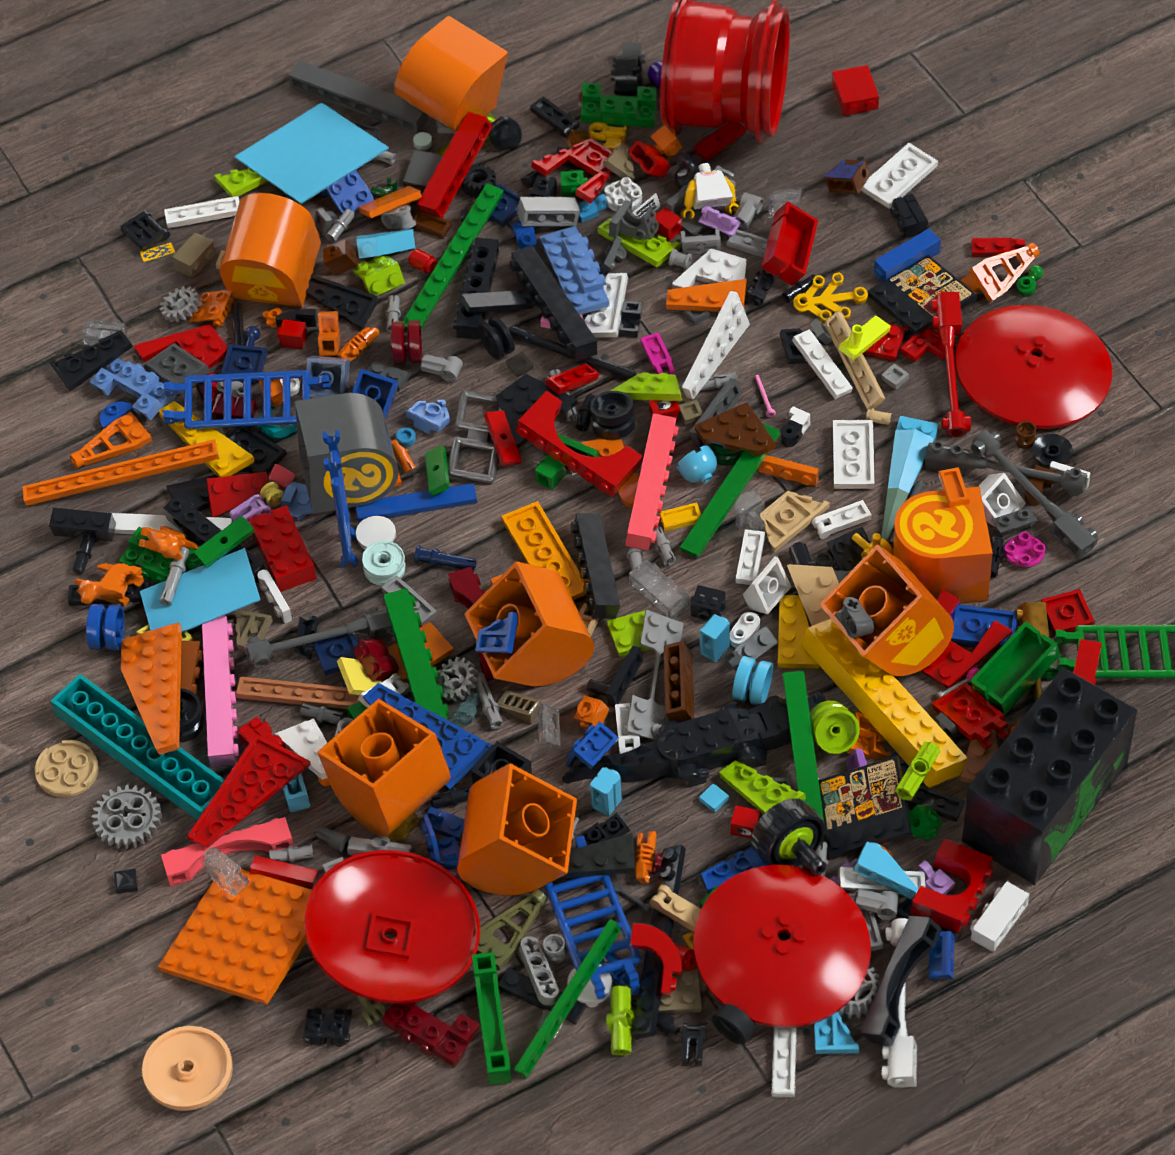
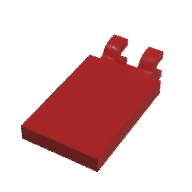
[932,683,1009,750]

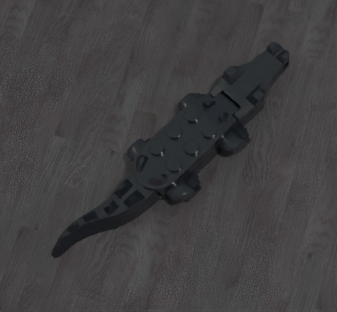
[562,692,826,787]

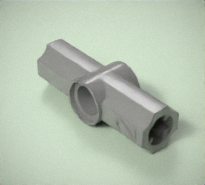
[347,836,415,856]

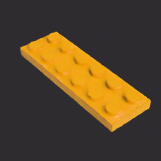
[501,501,586,601]

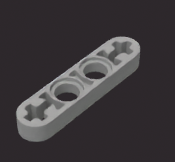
[519,937,559,1006]

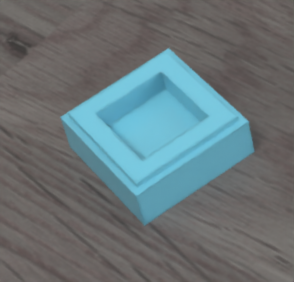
[699,783,729,813]

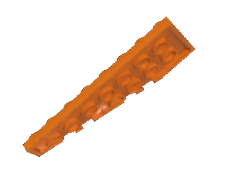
[121,622,182,755]

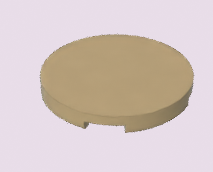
[35,740,99,797]

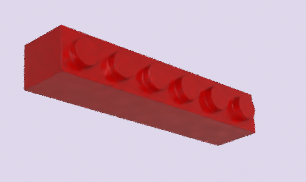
[417,112,492,219]

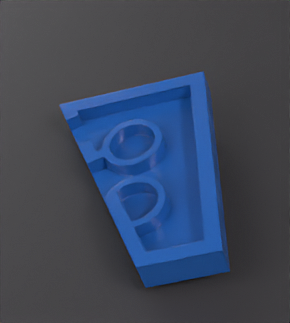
[701,845,766,894]

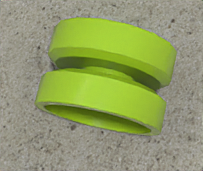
[810,700,860,754]

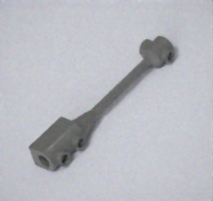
[970,429,1098,560]
[925,441,1088,496]
[245,607,394,668]

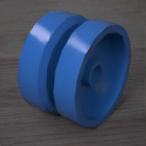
[86,604,125,650]

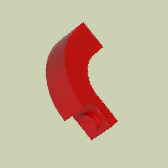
[631,923,682,997]

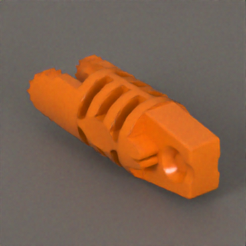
[337,327,380,362]
[634,831,657,884]

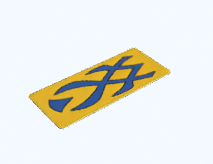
[140,242,175,262]

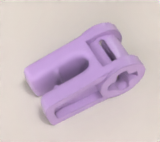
[229,494,272,524]

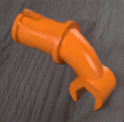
[391,439,416,473]

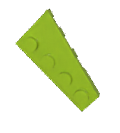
[597,218,681,267]
[719,760,806,814]

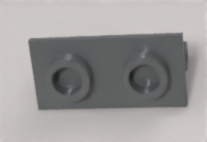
[992,507,1038,537]

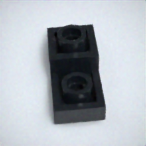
[581,812,630,845]

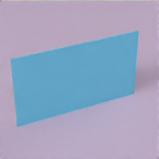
[140,548,261,632]

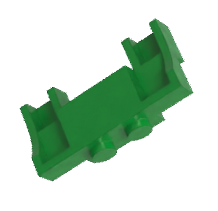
[580,82,656,128]
[119,527,203,584]

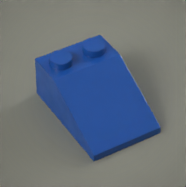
[352,368,399,421]

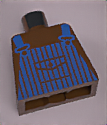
[824,156,870,194]

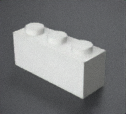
[970,881,1029,953]

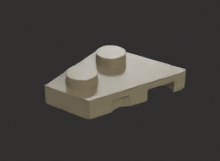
[603,142,635,180]
[235,610,273,650]

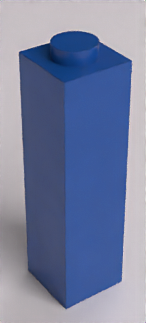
[873,229,941,281]

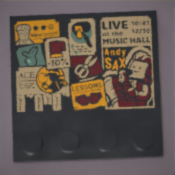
[868,255,977,336]
[819,756,912,859]

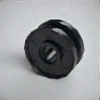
[478,316,515,360]

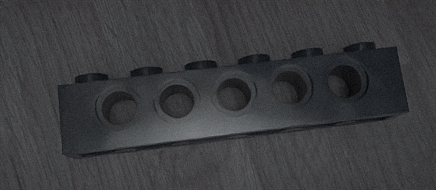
[453,237,499,340]
[163,494,265,584]

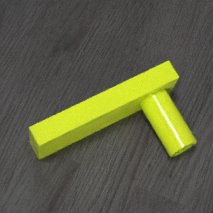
[838,316,891,361]

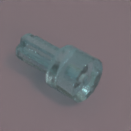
[455,692,479,725]

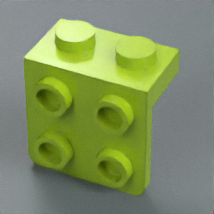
[352,255,405,296]

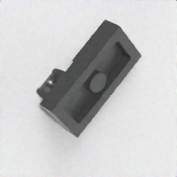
[599,236,628,275]

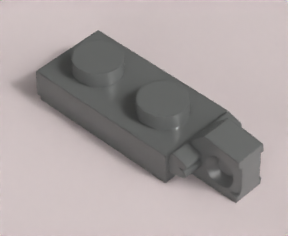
[725,626,778,671]

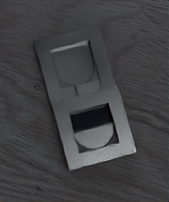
[618,301,643,338]
[275,309,318,329]

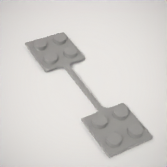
[626,610,684,741]

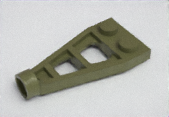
[477,889,548,970]

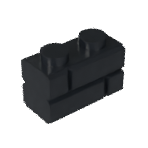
[890,193,928,238]

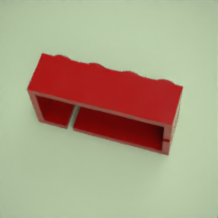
[761,201,818,286]
[249,505,317,592]

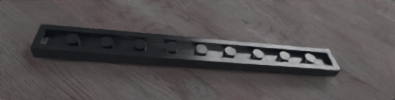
[631,844,686,1040]

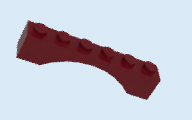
[448,567,494,681]

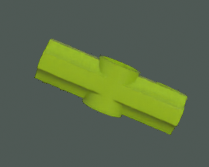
[895,741,941,801]
[606,986,634,1056]

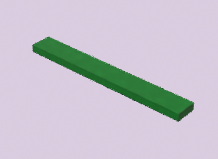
[680,423,780,558]
[783,671,826,837]
[515,919,621,1079]

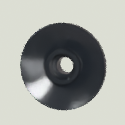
[1032,434,1073,467]

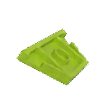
[610,372,682,401]

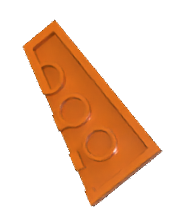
[666,279,747,312]

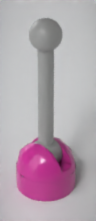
[936,666,980,699]

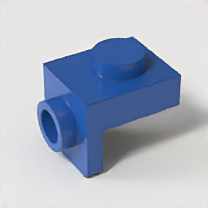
[511,220,537,249]

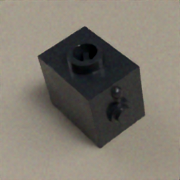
[530,174,557,197]
[690,585,726,621]

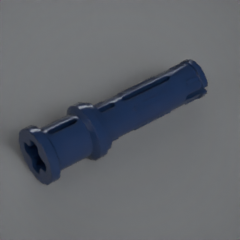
[414,545,477,572]

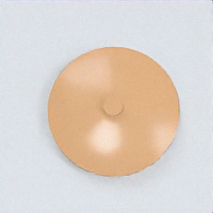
[142,1026,233,1111]

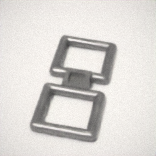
[448,390,501,484]

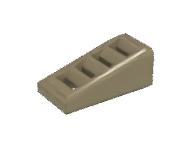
[497,690,542,724]

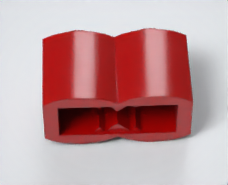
[629,141,671,178]

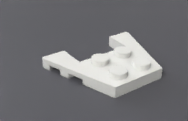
[672,249,746,289]

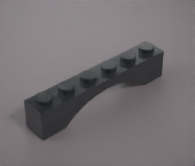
[860,916,942,1046]

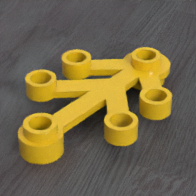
[793,273,868,323]

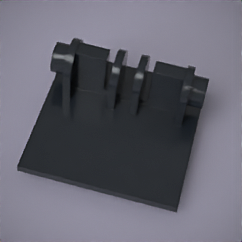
[826,526,870,571]
[303,1008,352,1045]

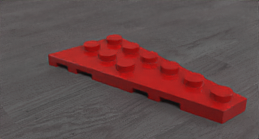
[187,734,311,849]

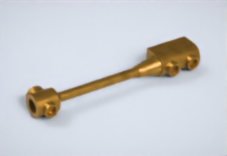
[1015,602,1049,702]

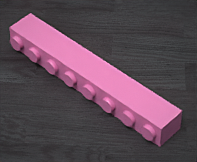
[202,615,239,767]

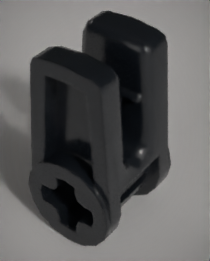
[682,1023,706,1066]

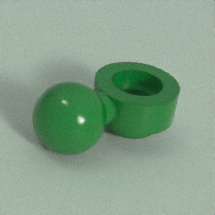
[1017,265,1043,296]

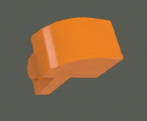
[318,311,340,356]

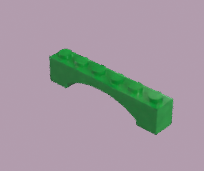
[472,952,511,1085]

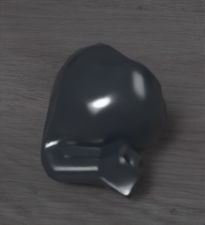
[488,116,522,151]
[674,152,700,190]

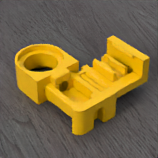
[589,122,627,152]

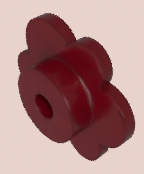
[652,850,662,874]

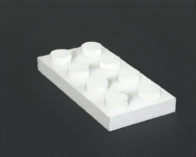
[861,143,938,209]
[833,420,874,489]

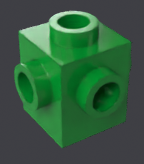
[560,170,587,198]
[909,805,943,840]

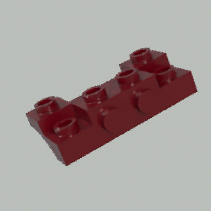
[382,1001,480,1068]

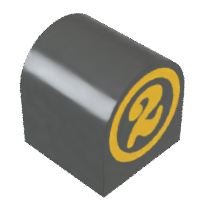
[295,393,398,514]

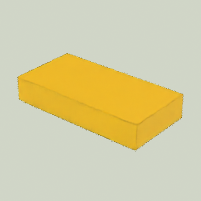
[658,502,702,532]

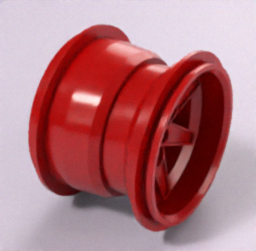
[660,0,790,144]

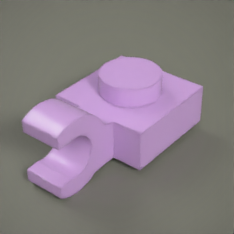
[918,860,955,895]

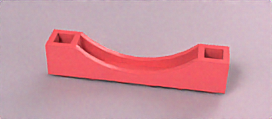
[161,817,294,887]

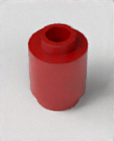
[408,249,438,274]
[675,944,696,971]

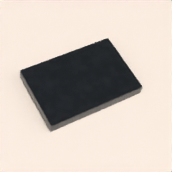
[227,426,287,474]

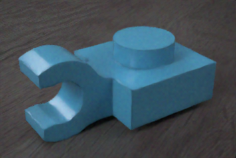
[578,194,608,223]

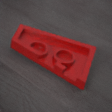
[206,472,268,517]

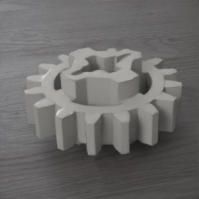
[160,286,201,323]
[435,657,479,702]

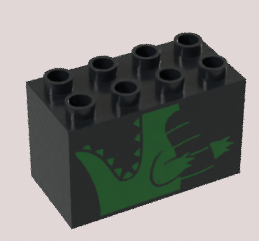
[962,667,1137,885]

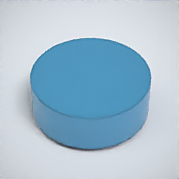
[396,428,416,447]

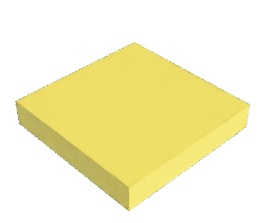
[337,657,382,695]

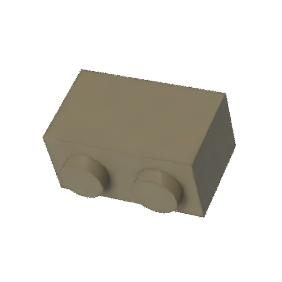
[172,233,215,278]

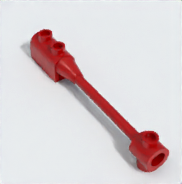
[931,292,971,437]

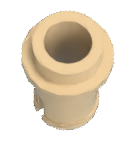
[866,408,892,426]

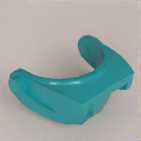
[257,408,297,439]

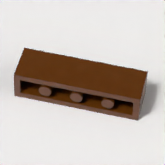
[664,641,694,723]

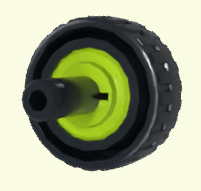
[751,798,826,876]

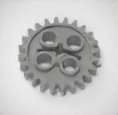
[92,785,162,849]

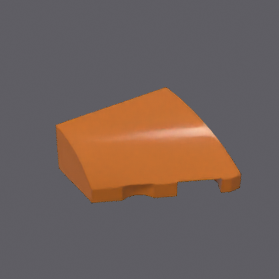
[847,711,891,760]

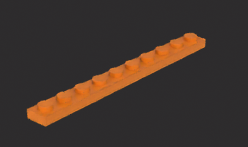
[22,439,219,506]

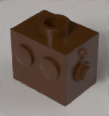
[323,239,358,276]

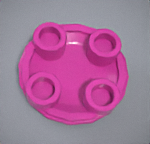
[1004,532,1046,567]

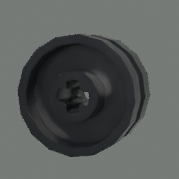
[590,391,636,440]
[179,688,205,742]

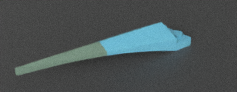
[881,416,939,541]

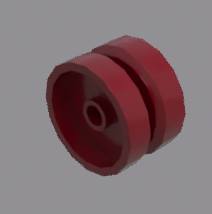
[391,320,422,364]

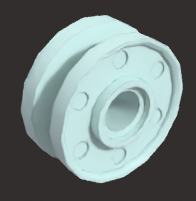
[362,541,406,586]

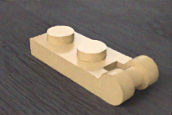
[650,885,701,932]

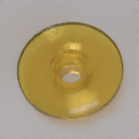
[387,813,419,842]

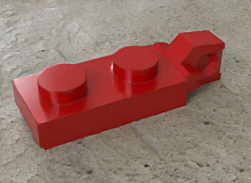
[971,237,1025,257]

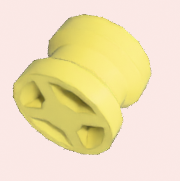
[260,482,284,507]

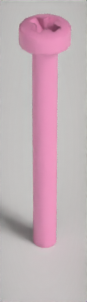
[755,375,776,418]

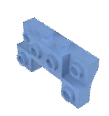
[90,358,177,421]

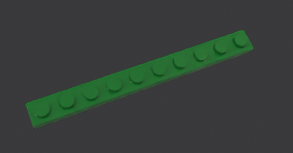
[403,183,504,331]

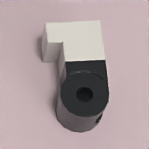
[780,407,810,447]

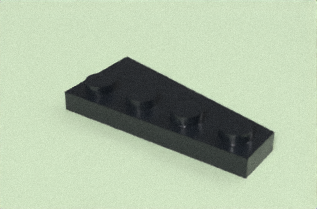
[166,468,250,512]

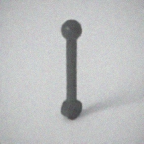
[614,884,651,912]

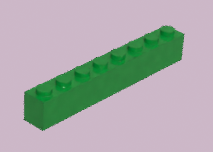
[383,588,449,719]

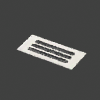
[632,193,661,217]

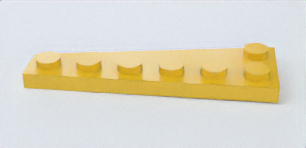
[158,401,255,477]

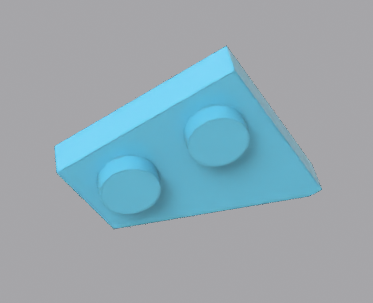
[814,1012,859,1054]

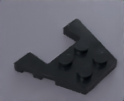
[495,373,578,448]

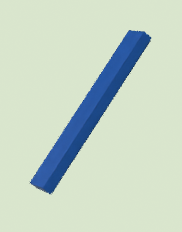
[356,483,477,523]

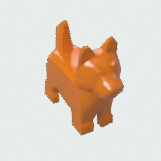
[139,526,198,560]
[74,563,144,607]

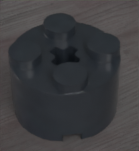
[611,56,643,94]

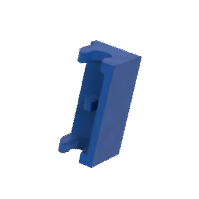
[928,931,955,980]

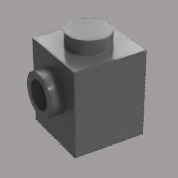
[622,42,645,64]

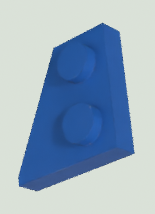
[475,612,519,654]

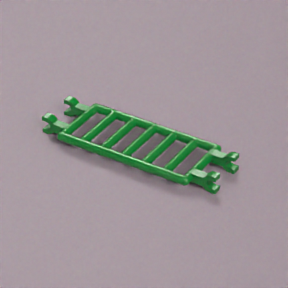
[1053,625,1175,678]

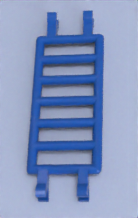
[163,370,331,429]
[323,430,358,568]
[544,835,642,1000]

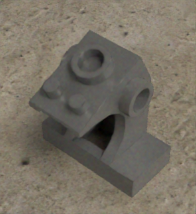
[609,199,659,240]

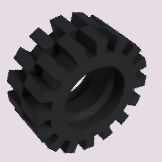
[462,163,496,199]

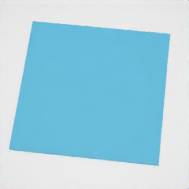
[234,103,389,204]

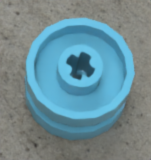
[732,656,773,706]

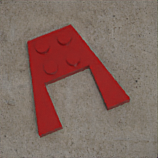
[531,139,612,204]
[134,324,228,399]
[920,589,1013,689]

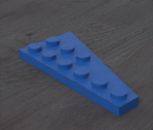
[363,683,493,790]

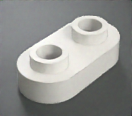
[730,612,760,648]

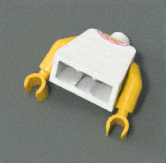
[681,163,739,219]

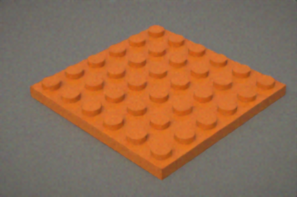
[158,864,312,1005]

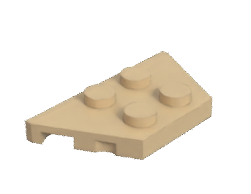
[759,491,830,552]
[787,564,839,626]

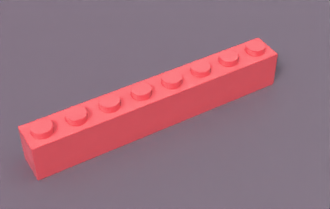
[625,413,679,551]

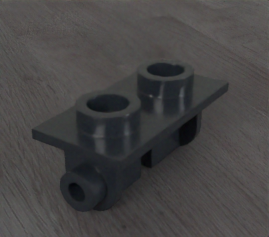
[745,269,774,306]
[294,616,319,660]

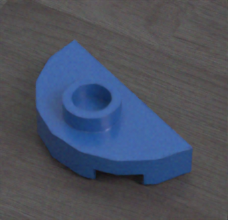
[100,401,135,430]

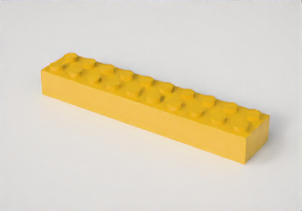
[801,619,968,788]

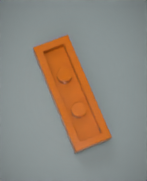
[759,455,819,487]

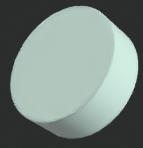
[413,132,432,150]

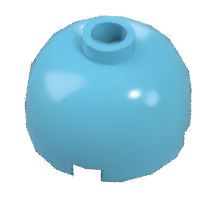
[676,445,717,483]

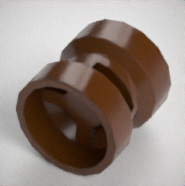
[1015,421,1036,449]

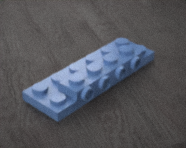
[540,226,610,315]

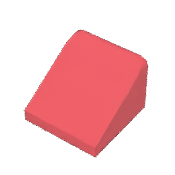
[269,464,296,490]

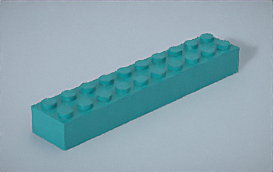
[51,674,225,821]

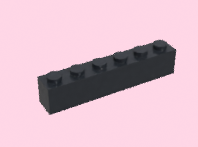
[570,513,620,619]

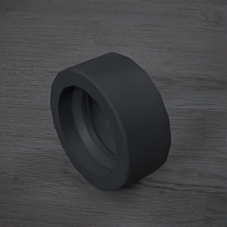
[712,1003,755,1045]

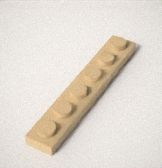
[824,311,885,410]

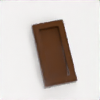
[412,210,452,239]

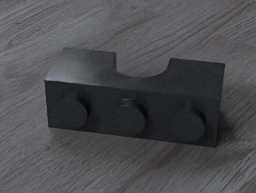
[49,508,116,541]

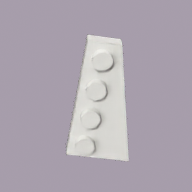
[585,273,628,338]
[275,719,328,780]

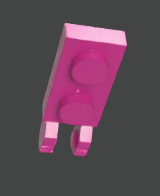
[640,333,676,375]

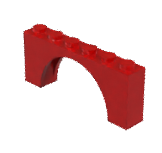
[516,391,643,497]

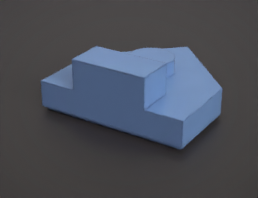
[406,400,450,435]
[281,482,313,521]

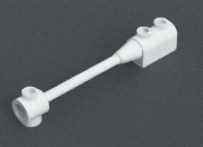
[882,918,917,1087]

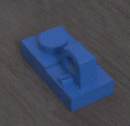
[421,807,464,842]

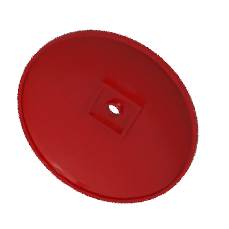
[955,305,1112,429]
[304,850,480,1004]
[693,865,871,1028]

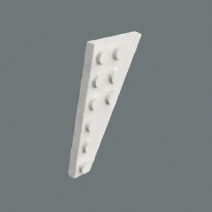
[682,291,750,399]

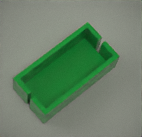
[970,621,1060,715]

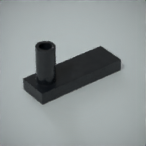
[587,646,644,707]

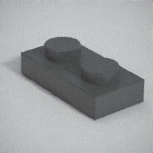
[367,360,409,391]

